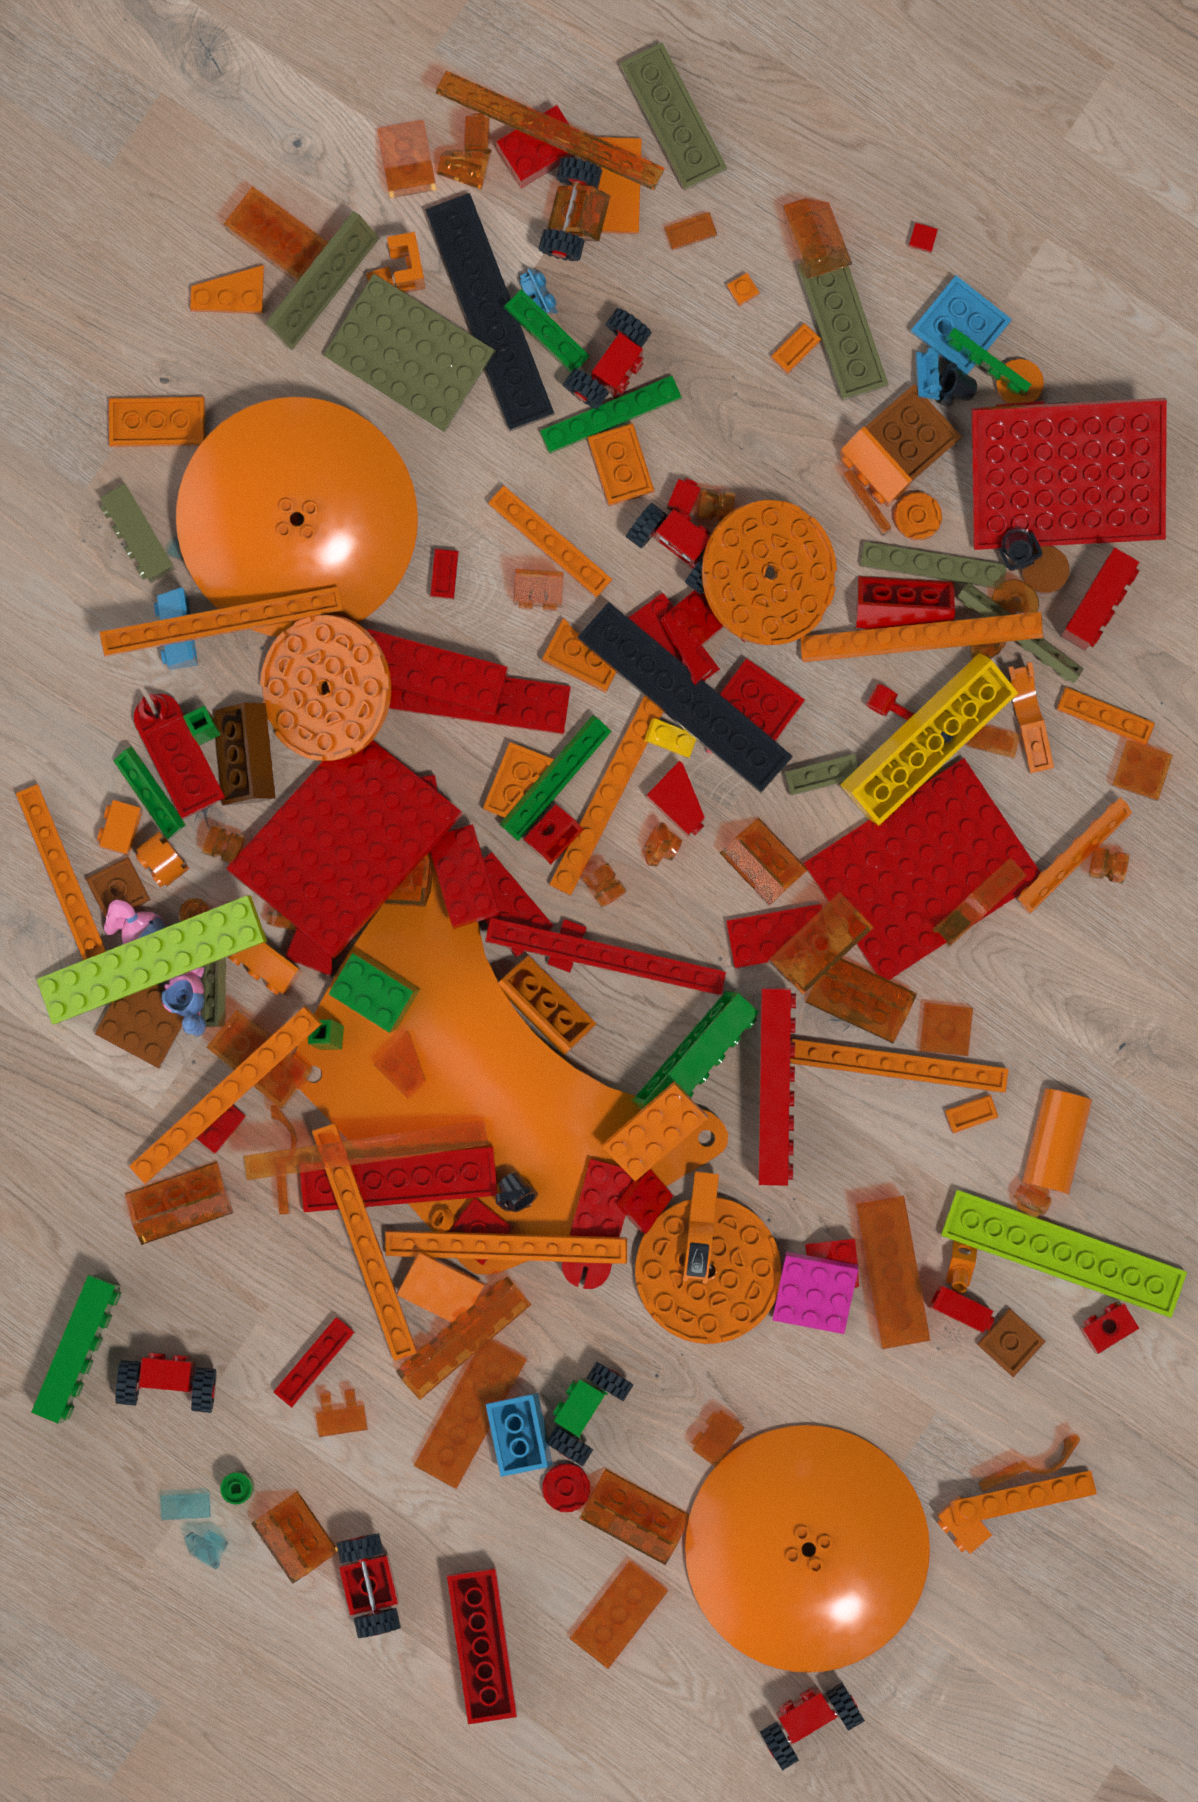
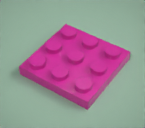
[772,1252,858,1334]

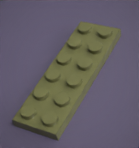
[620,42,727,191]
[265,211,380,350]
[797,250,889,401]

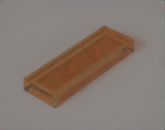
[842,469,891,537]

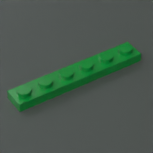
[540,376,682,454]
[499,715,612,841]

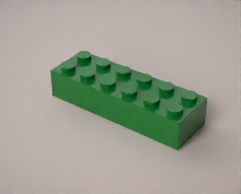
[631,991,759,1110]
[31,1275,122,1424]

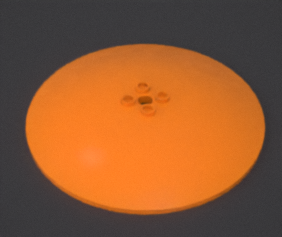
[176,397,418,637]
[685,1425,930,1673]

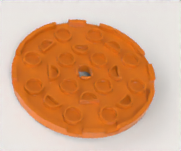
[702,500,837,645]
[260,615,391,761]
[635,1198,781,1344]

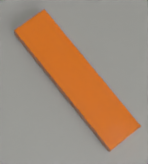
[1056,687,1155,746]

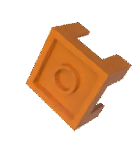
[387,232,426,293]

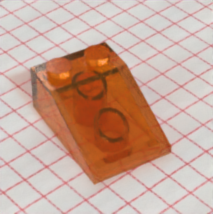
[377,120,437,198]

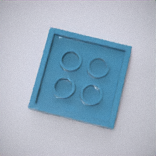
[911,275,1012,375]

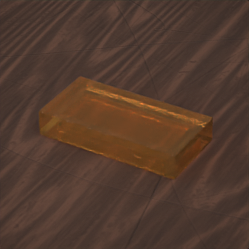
[664,212,717,251]

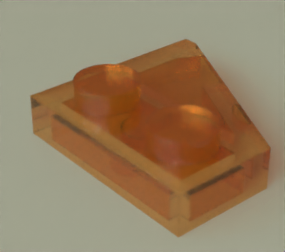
[437,148,492,189]

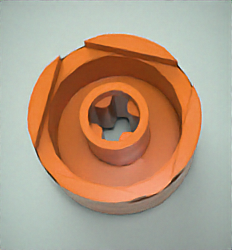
[136,831,190,887]

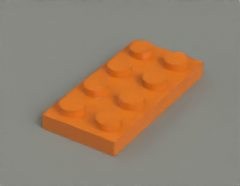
[602,1081,708,1181]

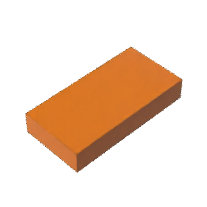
[771,323,821,374]
[945,1095,999,1134]

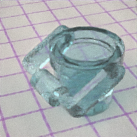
[184,1530,228,1570]

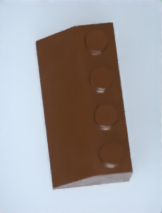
[213,703,276,806]

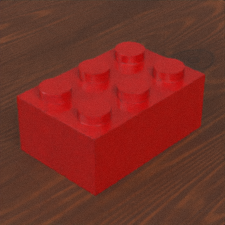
[496,105,582,189]

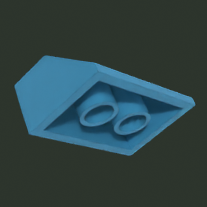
[154,588,198,670]
[486,1393,553,1477]

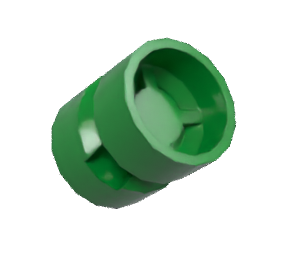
[220,1471,255,1505]

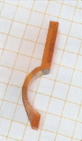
[932,858,1027,947]
[270,1105,298,1215]
[977,1433,1080,1492]

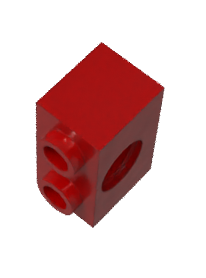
[523,804,584,865]
[1080,1302,1140,1354]

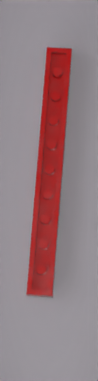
[485,918,726,996]

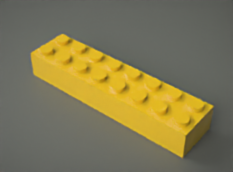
[840,653,1018,826]

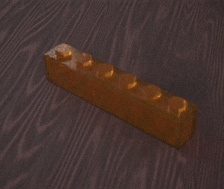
[396,1276,532,1400]

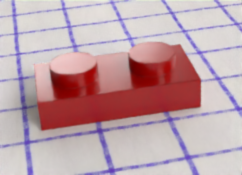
[196,1105,247,1154]

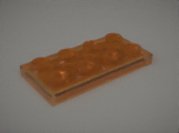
[569,1560,668,1669]

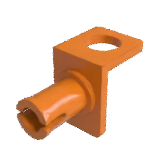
[946,1241,977,1293]

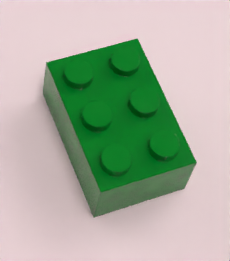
[328,950,420,1033]

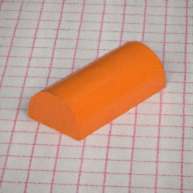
[498,955,597,1056]
[1022,1088,1093,1195]

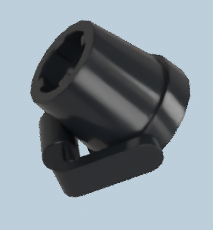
[939,363,977,406]
[998,527,1043,571]
[496,1172,538,1212]

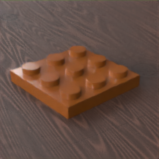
[865,384,962,483]
[95,985,184,1069]

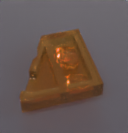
[374,1031,426,1099]

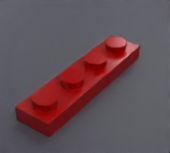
[273,1317,355,1408]

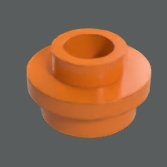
[431,1208,454,1232]

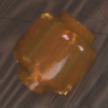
[1014,1183,1052,1217]

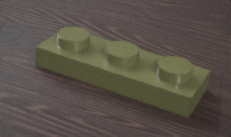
[784,754,858,796]
[202,958,226,1028]

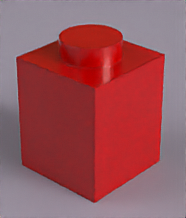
[667,478,701,516]

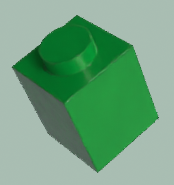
[183,705,221,746]
[308,1020,344,1050]

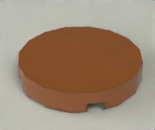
[1021,546,1070,594]

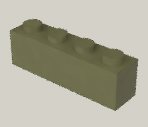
[100,483,175,583]

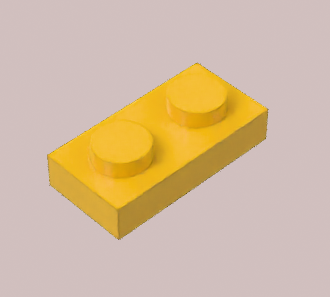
[644,718,696,758]

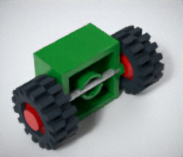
[546,1361,634,1466]

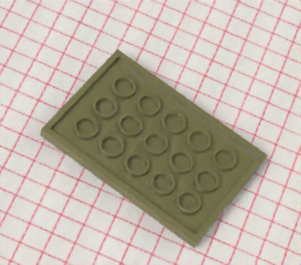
[323,274,495,432]

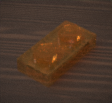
[967,726,1020,759]

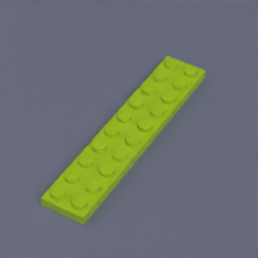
[36,895,267,1025]
[940,1190,1187,1318]

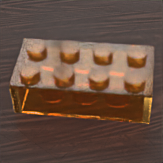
[224,186,328,283]
[206,1009,315,1109]

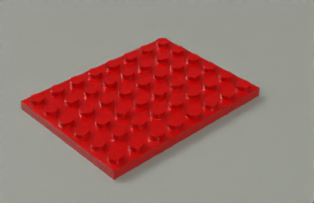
[971,398,1167,550]
[226,740,463,959]
[803,758,1041,984]

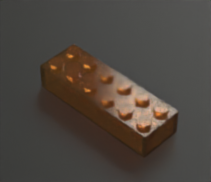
[854,1196,931,1349]

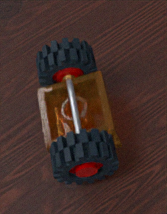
[538,157,611,261]

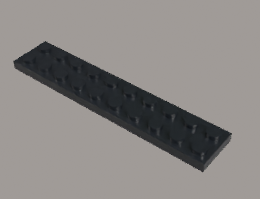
[425,193,555,432]
[577,602,793,794]

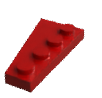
[628,593,720,682]

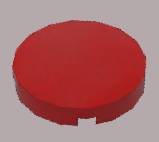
[542,1463,590,1512]

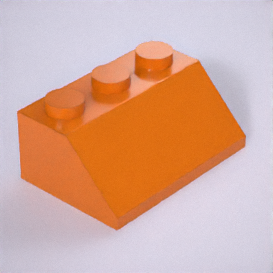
[840,427,912,507]
[227,943,302,995]

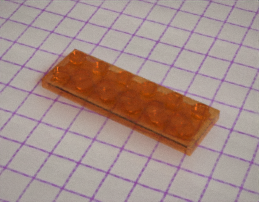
[414,1336,527,1489]

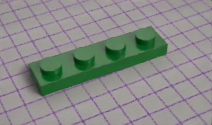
[504,289,590,373]
[946,327,1032,396]
[113,746,186,840]

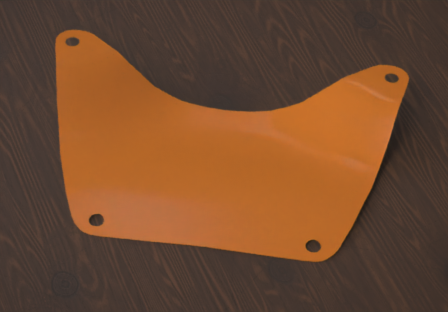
[292,852,728,1275]

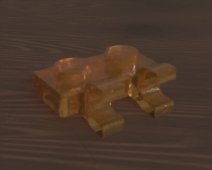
[316,1389,368,1437]

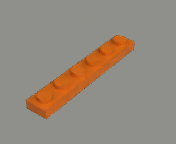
[488,485,612,598]
[1017,797,1132,914]
[950,1470,1097,1526]

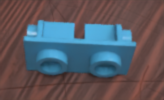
[520,269,558,314]
[916,348,942,400]

